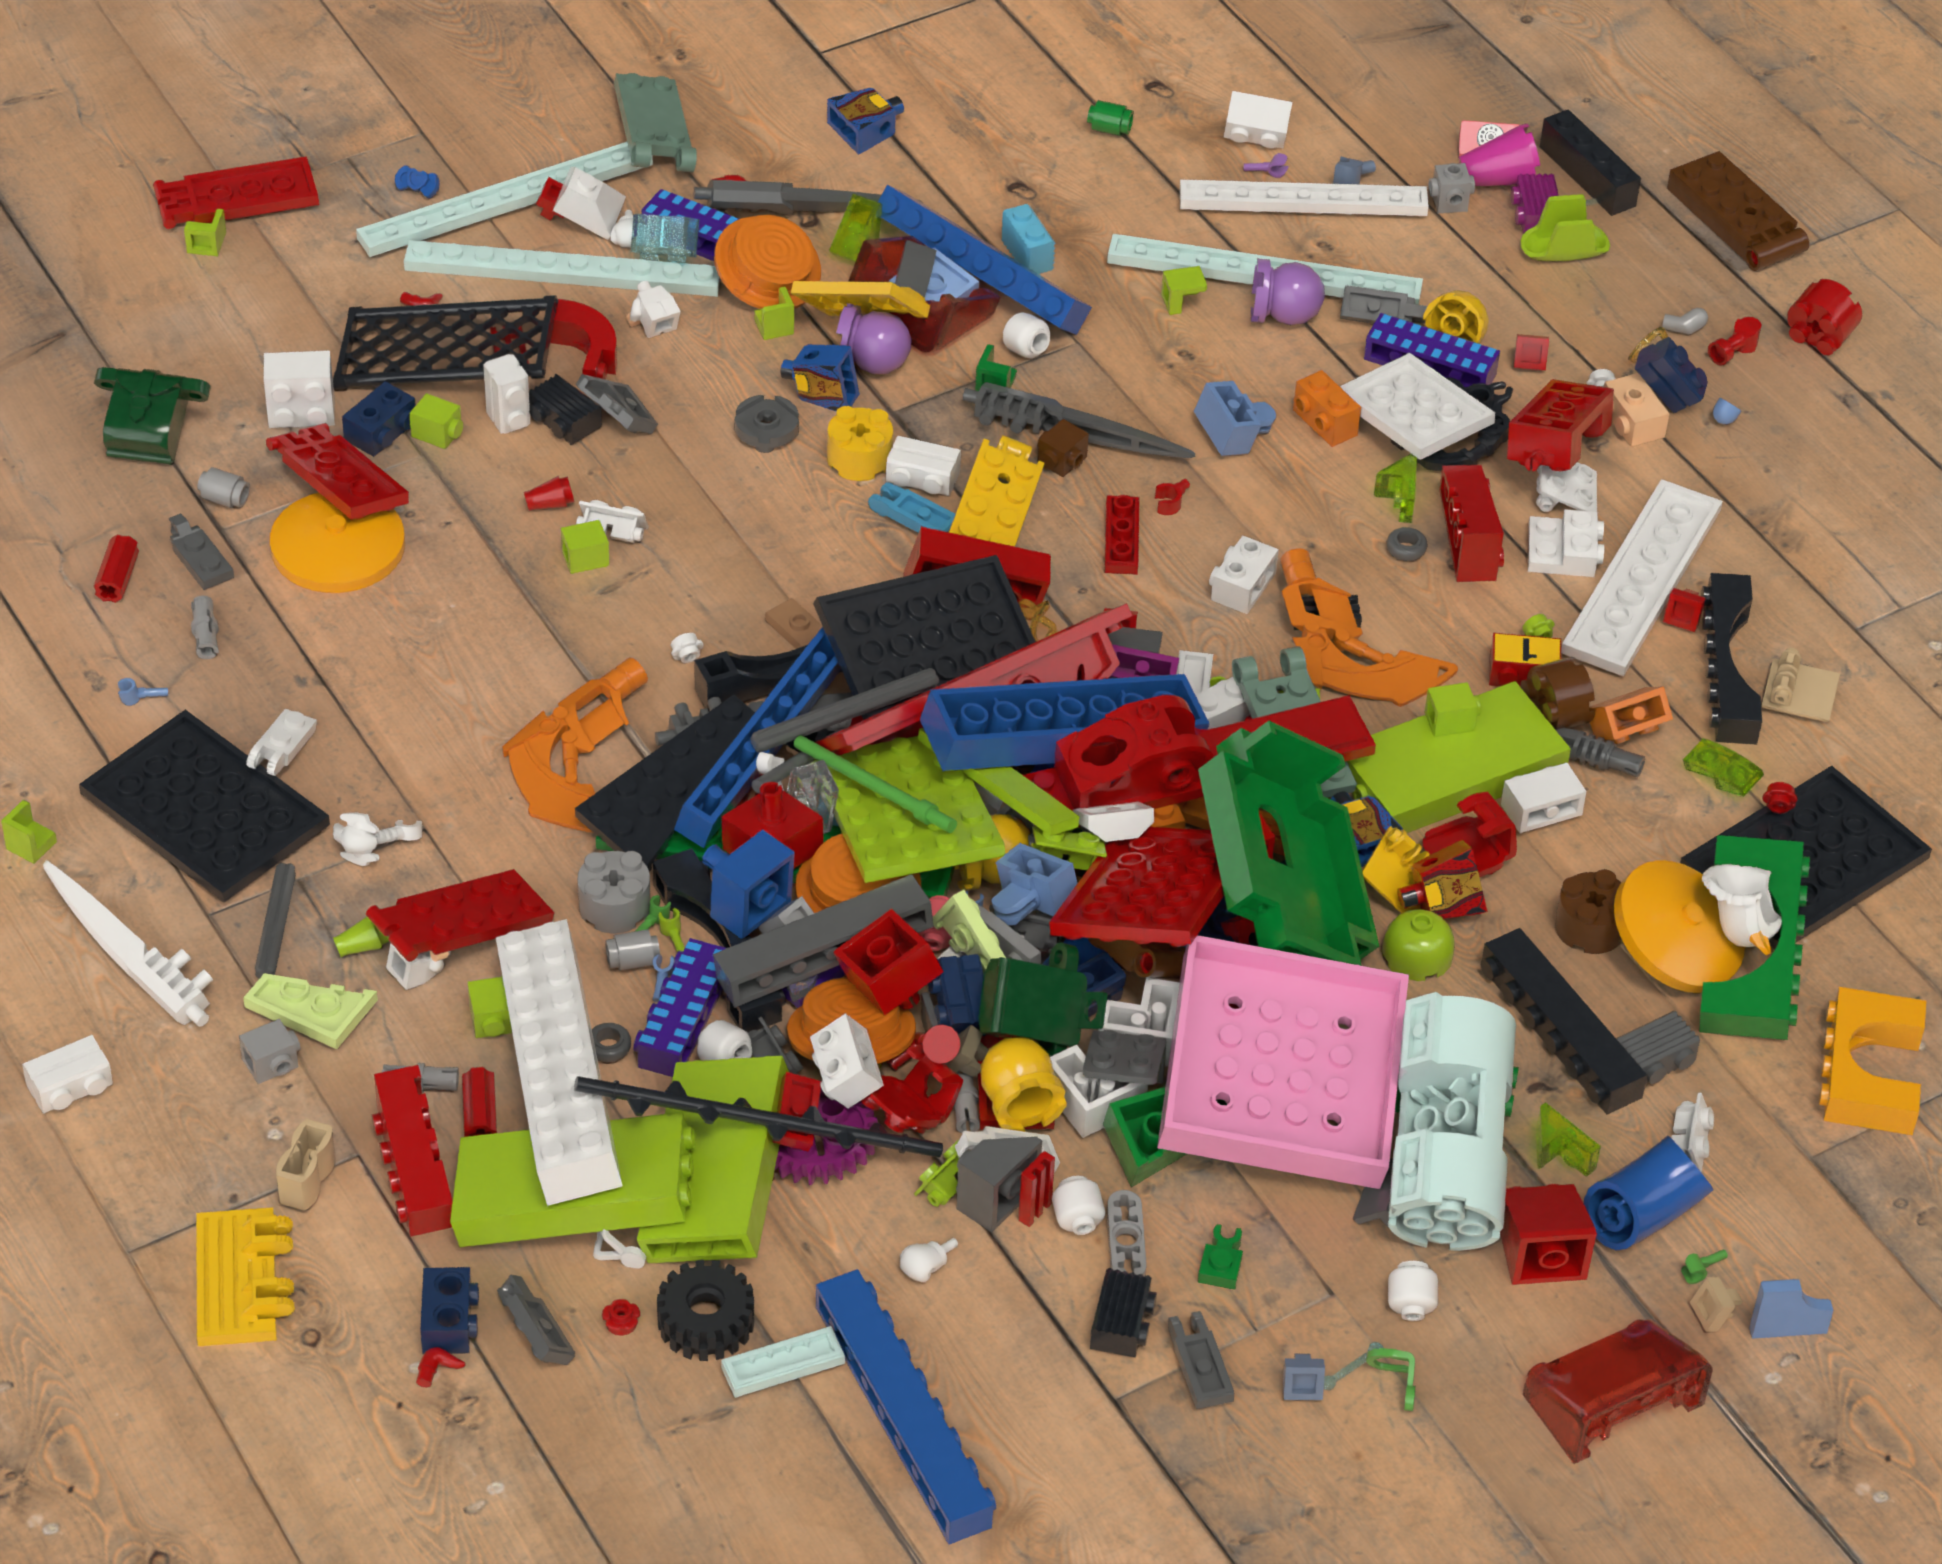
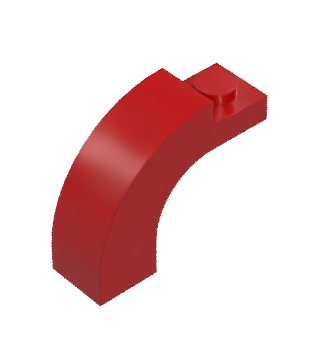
[550,298,617,393]

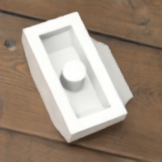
[1073,802,1154,842]

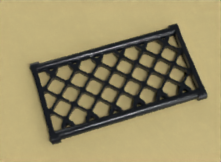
[333,295,558,390]

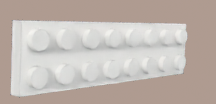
[1561,479,1723,677]

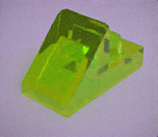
[829,194,882,264]
[1374,454,1417,523]
[1536,1102,1601,1177]

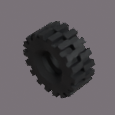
[657,1260,754,1361]

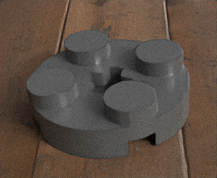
[734,395,799,453]

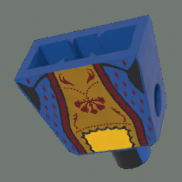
[827,88,904,155]
[780,344,860,411]
[1330,791,1403,867]

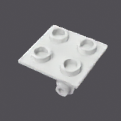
[1536,462,1597,512]

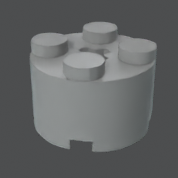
[577,851,651,934]

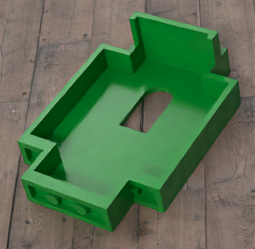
[1198,721,1380,966]

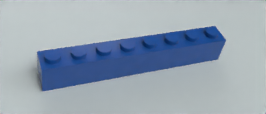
[872,185,1092,335]
[674,627,841,848]
[816,1269,996,1545]

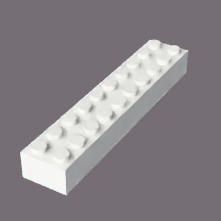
[496,919,623,1206]

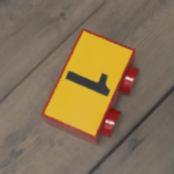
[1489,633,1561,687]

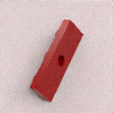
[1104,495,1140,575]

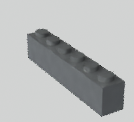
[713,874,934,1007]

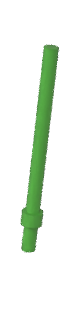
[794,735,957,833]

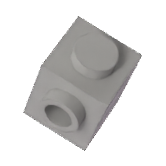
[239,1019,301,1084]

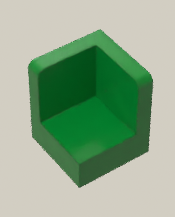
[975,344,1017,391]

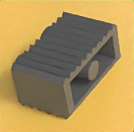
[1616,1011,1700,1084]

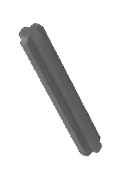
[255,862,296,979]

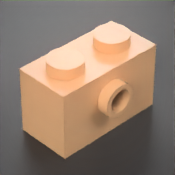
[1604,373,1669,447]

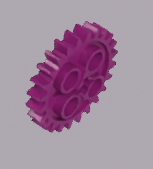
[775,1088,878,1185]

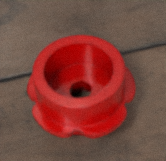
[1762,782,1798,813]
[602,1299,640,1336]

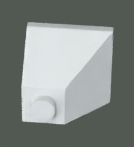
[553,167,626,240]

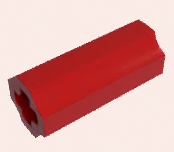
[94,534,139,603]
[462,1067,497,1137]

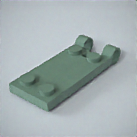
[614,73,697,172]
[1232,646,1357,798]

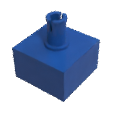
[702,830,795,939]

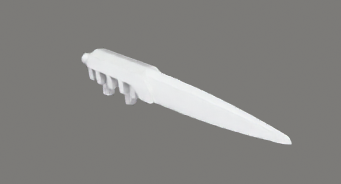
[43,860,213,1027]

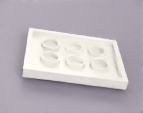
[1340,353,1495,460]

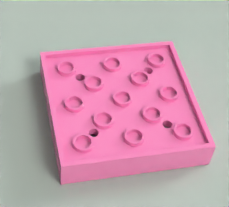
[1157,935,1409,1189]

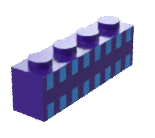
[641,189,739,261]
[1364,313,1500,387]
[633,938,726,1077]

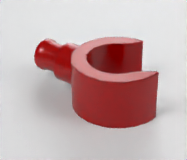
[1155,479,1190,515]

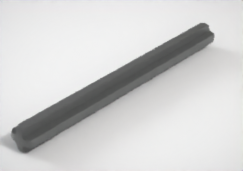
[750,668,939,752]

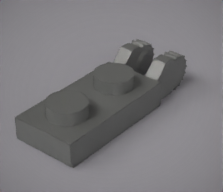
[1168,1311,1235,1409]

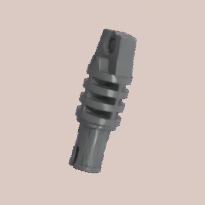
[1556,728,1645,778]

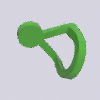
[1366,1348,1416,1411]

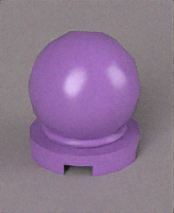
[1250,258,1325,325]
[836,303,911,374]

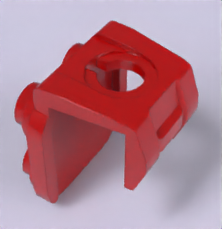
[1422,792,1517,877]
[861,1044,964,1134]

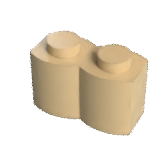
[276,1119,335,1211]

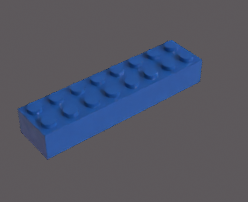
[920,674,1210,771]

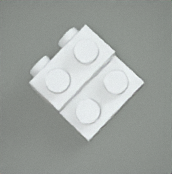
[1528,509,1604,577]

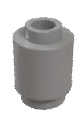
[197,467,250,508]
[605,929,660,971]

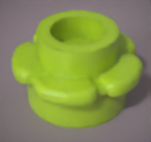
[1522,614,1555,637]

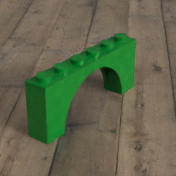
[1699,835,1810,1040]

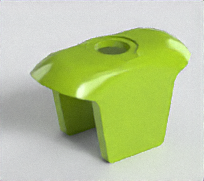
[1521,194,1610,261]

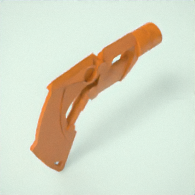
[1280,548,1458,707]
[502,657,648,833]

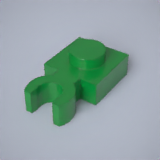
[1198,1224,1243,1290]

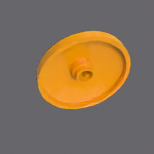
[270,492,405,593]
[1614,860,1745,993]

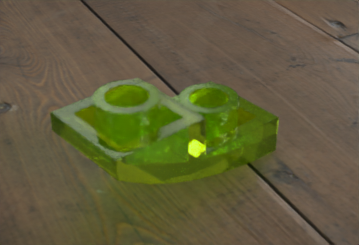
[1683,738,1764,797]

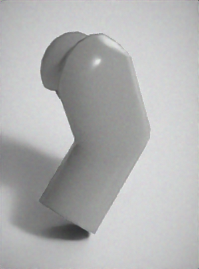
[1662,308,1708,335]

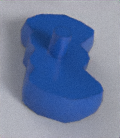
[395,165,440,199]

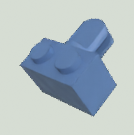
[1193,381,1276,456]
[991,843,1077,925]

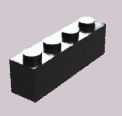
[1539,109,1641,216]

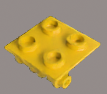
[1362,826,1430,913]

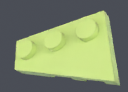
[933,890,1006,974]
[243,973,378,1049]

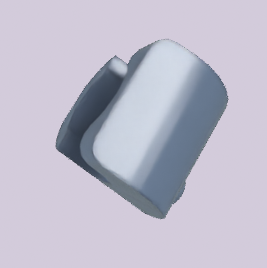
[1333,156,1376,185]

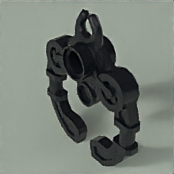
[1390,378,1514,471]

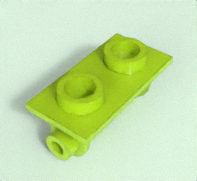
[1030,826,1107,870]
[914,1140,960,1207]

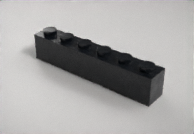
[1480,928,1648,1115]

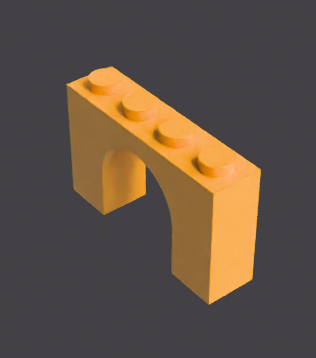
[1819,986,1927,1136]

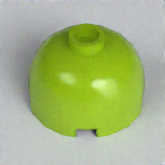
[1382,909,1455,981]

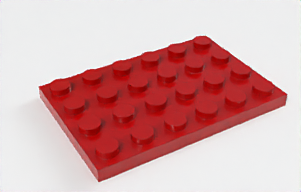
[1049,827,1224,947]

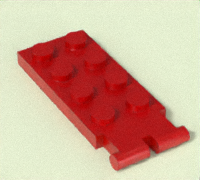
[153,156,319,229]
[266,423,409,519]
[366,869,555,962]

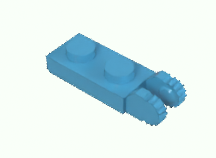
[867,482,955,533]

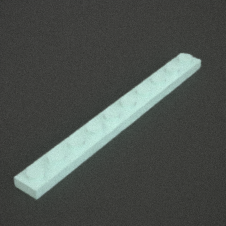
[356,142,653,257]
[1107,234,1423,305]
[404,240,721,297]

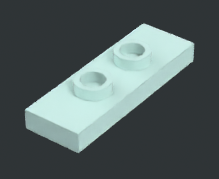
[721,1326,845,1398]

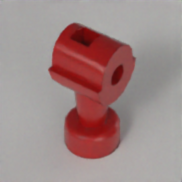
[1708,317,1762,366]

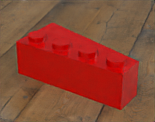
[1439,465,1504,582]
[903,526,1051,606]
[371,1065,453,1237]

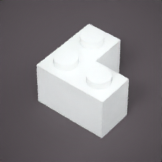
[1098,978,1180,1066]
[1050,1044,1148,1138]

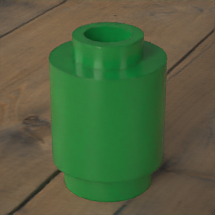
[1087,100,1134,136]

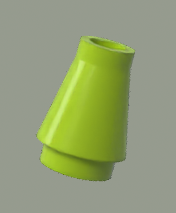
[333,916,389,957]

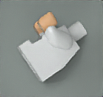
[626,281,681,338]
[386,944,451,990]

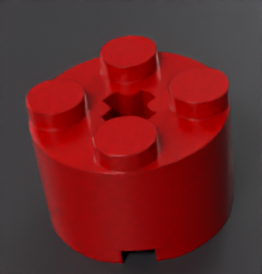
[1787,279,1862,356]

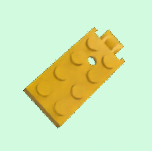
[949,435,1044,547]

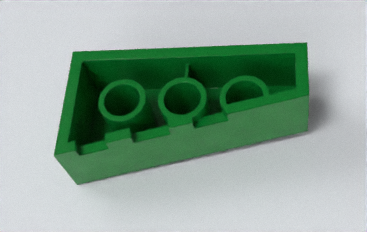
[1103,1087,1227,1188]

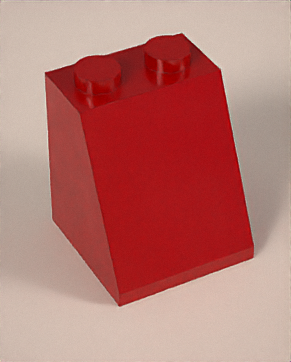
[1500,1184,1597,1285]

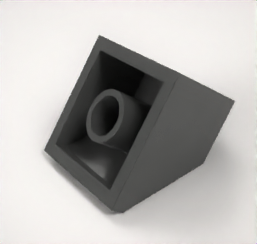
[956,1136,1042,1233]

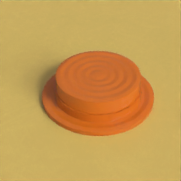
[714,215,821,309]
[795,834,921,913]
[787,977,916,1064]

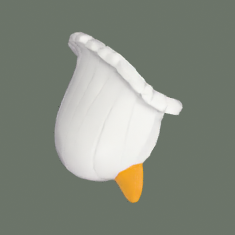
[1702,864,1782,955]

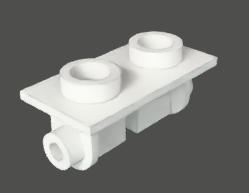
[576,500,648,543]
[1672,1093,1714,1173]

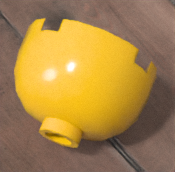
[1423,290,1489,344]

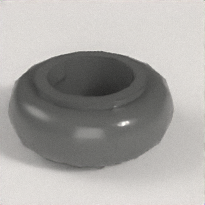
[1386,527,1428,561]
[592,1023,631,1062]

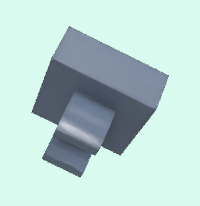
[1283,1353,1325,1400]

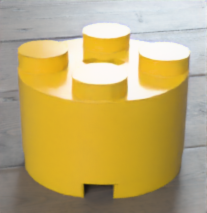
[827,406,893,481]

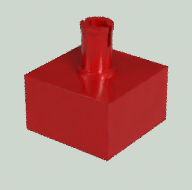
[721,782,824,868]
[833,908,943,1015]

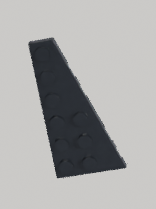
[575,694,755,872]

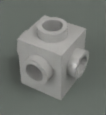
[1428,163,1475,214]

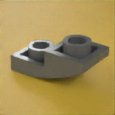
[894,240,937,297]

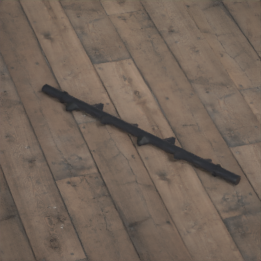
[574,1076,943,1158]

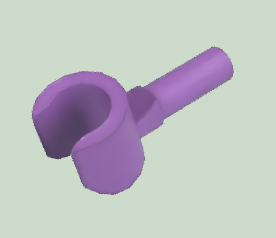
[1244,153,1288,178]

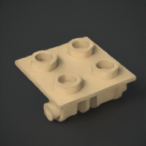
[1761,648,1840,722]

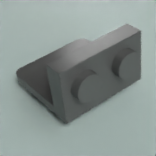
[1083,1030,1167,1085]

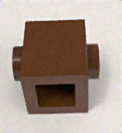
[1037,419,1089,477]

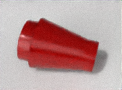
[524,475,575,511]

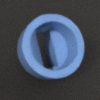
[1713,398,1741,424]

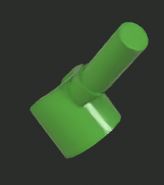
[635,895,671,931]
[1681,1249,1728,1284]

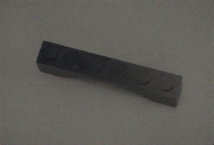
[1701,573,1762,745]
[694,645,842,712]
[653,848,786,1033]

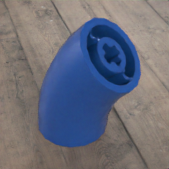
[1584,1135,1714,1250]

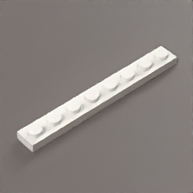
[1180,180,1428,216]

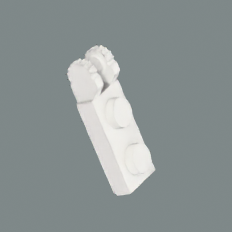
[246,709,317,776]

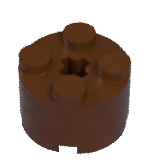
[1520,656,1595,730]
[1555,869,1621,954]

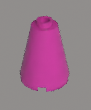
[1457,123,1542,186]

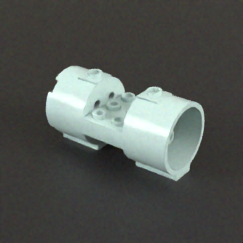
[1388,992,1516,1251]

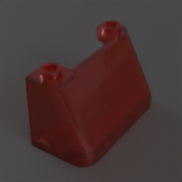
[848,236,1001,352]
[1522,1319,1713,1464]

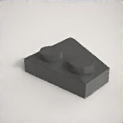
[576,374,658,434]

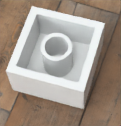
[264,351,335,428]

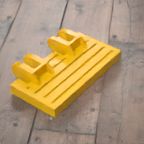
[791,281,930,318]
[196,1207,295,1346]

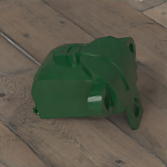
[94,367,211,465]
[978,942,1107,1057]

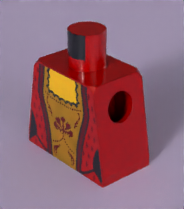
[1397,840,1488,919]

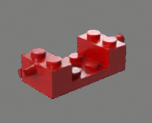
[1507,379,1614,472]

